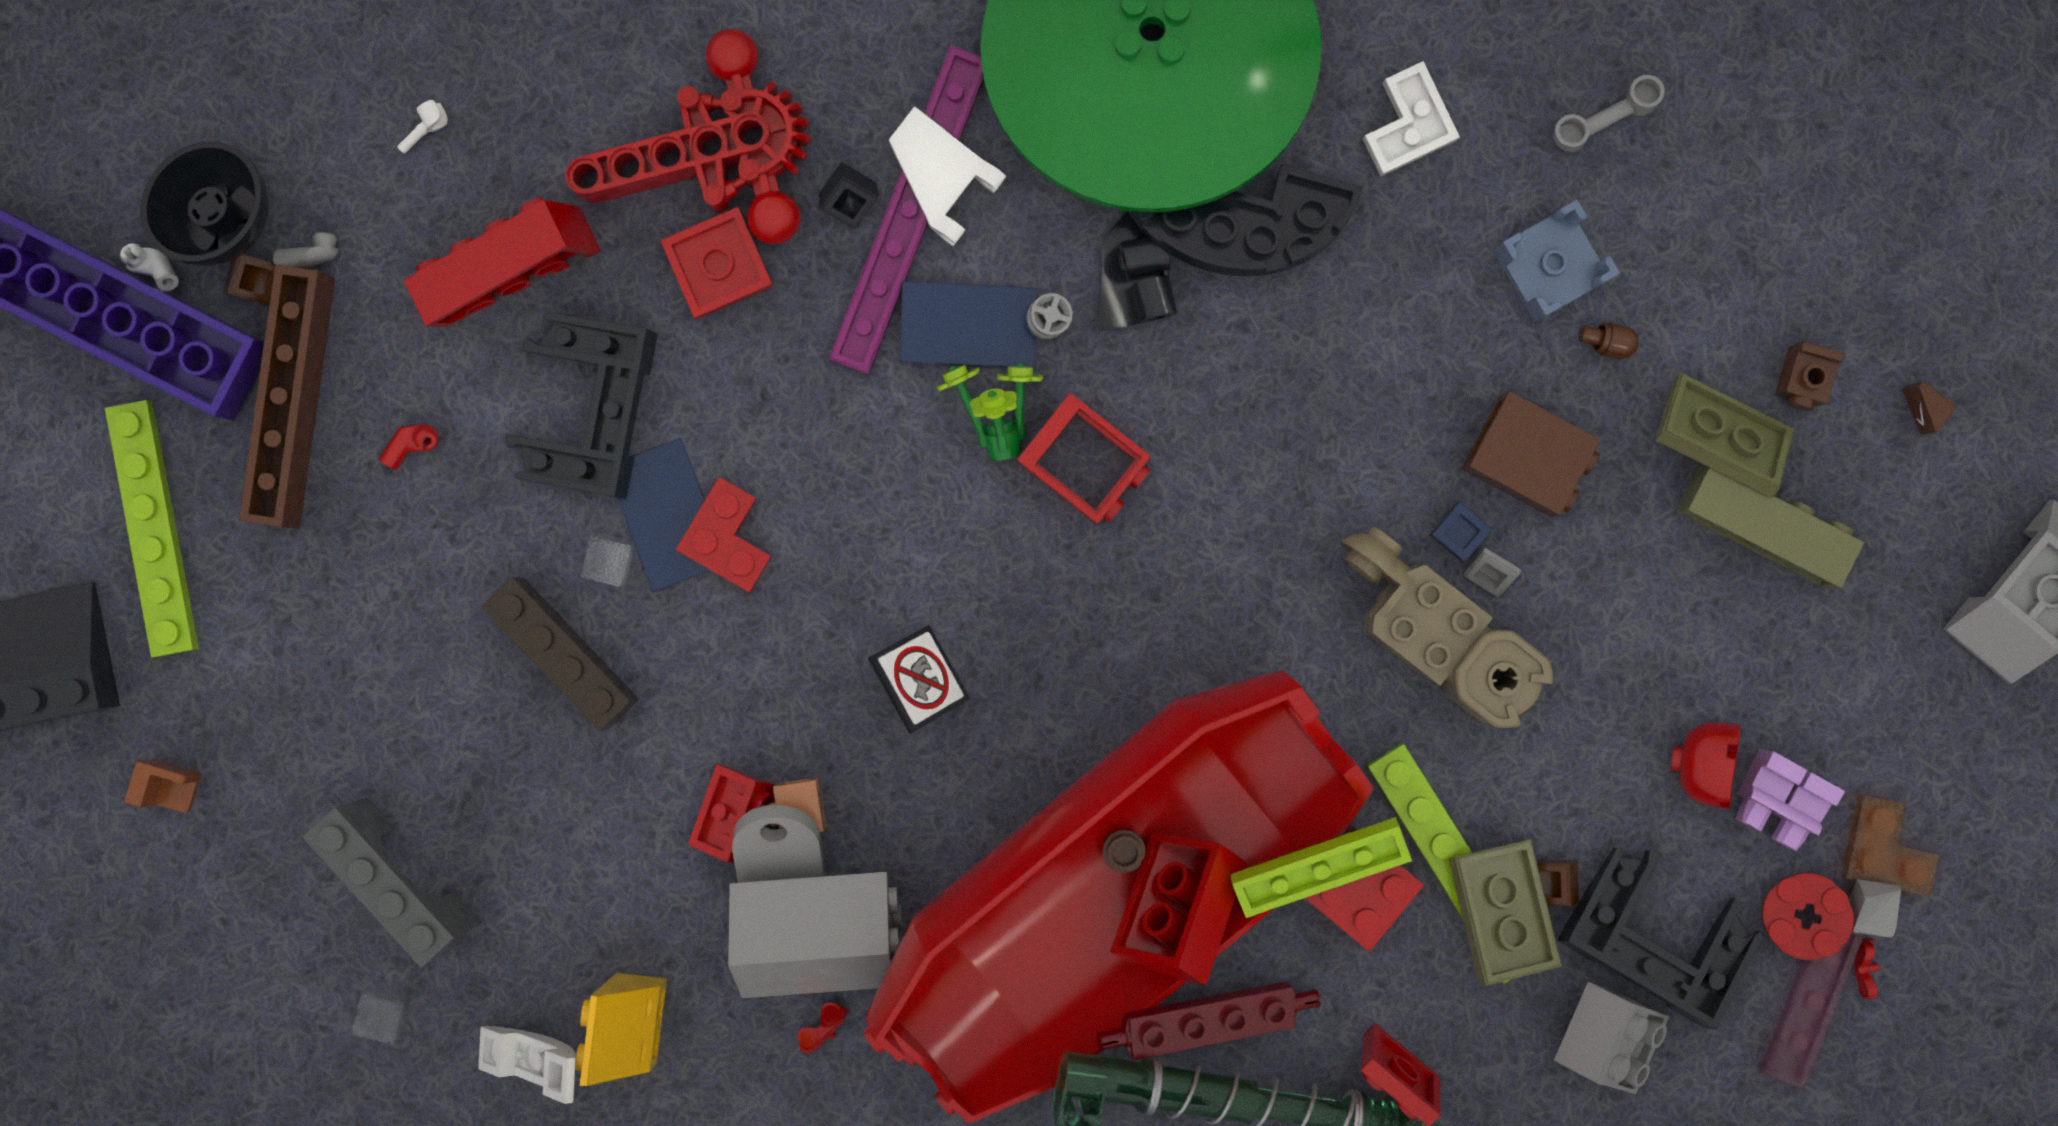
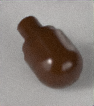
[1578,322,1639,359]

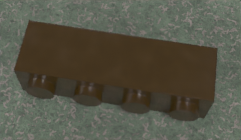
[480,577,640,731]

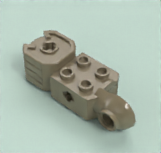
[1340,526,1553,728]

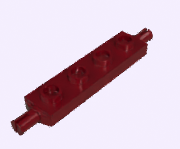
[1097,981,1321,1060]

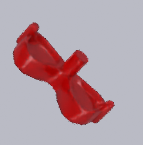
[1854,938,1879,1000]
[797,1002,849,1054]

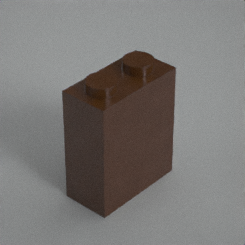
[1461,391,1600,517]

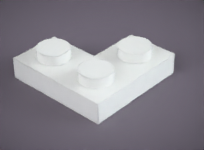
[1363,61,1460,177]

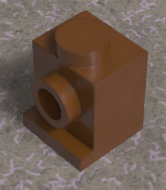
[1775,342,1845,411]

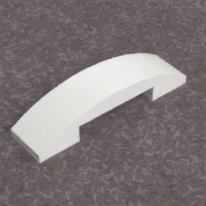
[478,1026,576,1104]

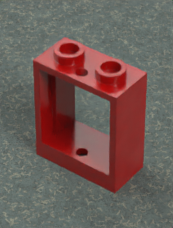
[1017,393,1151,525]

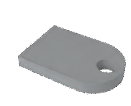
[732,805,826,883]

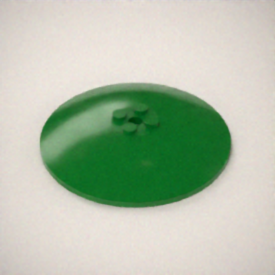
[981,0,1321,213]

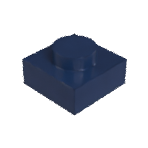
[1430,502,1492,562]

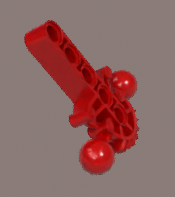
[565,29,811,245]

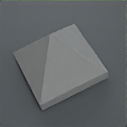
[1462,548,1521,598]

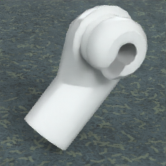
[120,243,179,291]

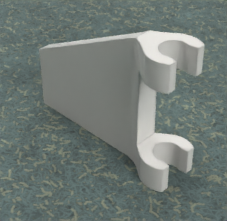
[889,106,1006,246]

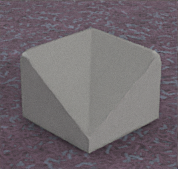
[1849,879,1901,938]

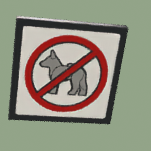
[868,625,970,734]

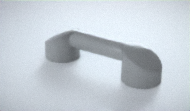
[1553,75,1665,153]

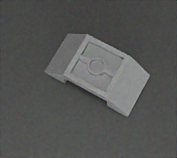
[1943,499,2058,684]

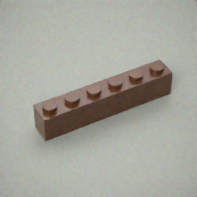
[239,265,335,529]

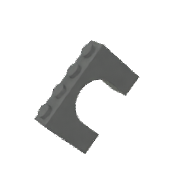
[302,798,481,968]

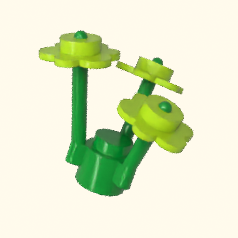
[936,363,1043,461]

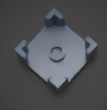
[1492,199,1620,323]

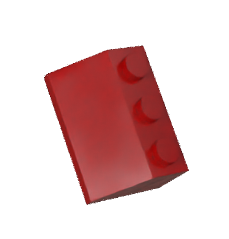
[1110,832,1247,985]

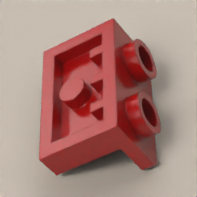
[688,764,776,863]

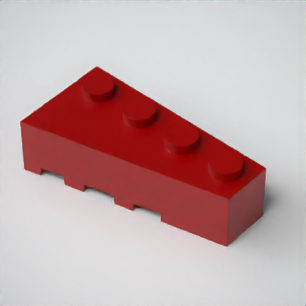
[403,198,602,327]

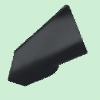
[1097,211,1178,331]

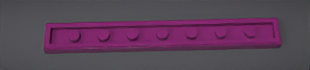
[828,45,984,375]

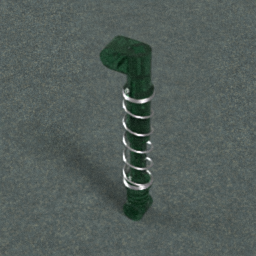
[1051,1051,1442,1126]

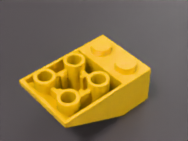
[575,973,667,1086]

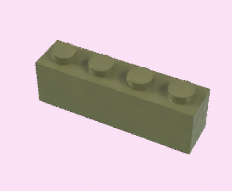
[1676,465,1865,589]

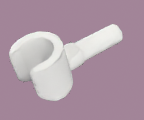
[397,100,448,154]

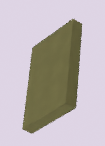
[1655,372,1794,498]
[1449,839,1562,986]

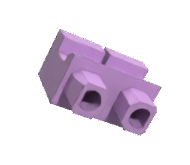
[1736,749,1845,851]

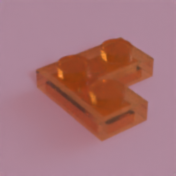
[1841,794,1939,896]

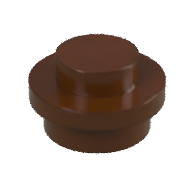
[1102,829,1146,873]

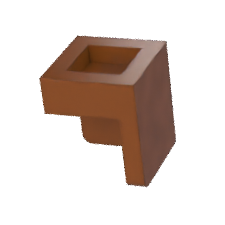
[124,758,202,813]

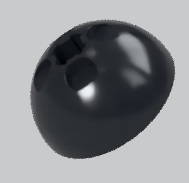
[141,142,269,266]

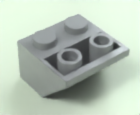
[1554,982,1669,1094]

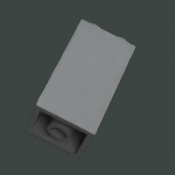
[728,872,903,998]

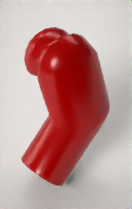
[378,424,438,470]

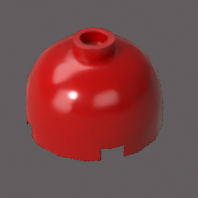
[1671,722,1741,810]

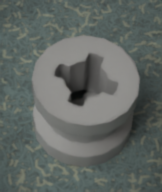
[1026,293,1073,340]

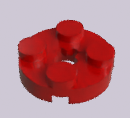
[1762,873,1854,960]

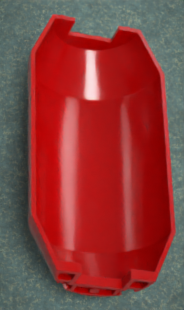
[863,670,1374,1124]

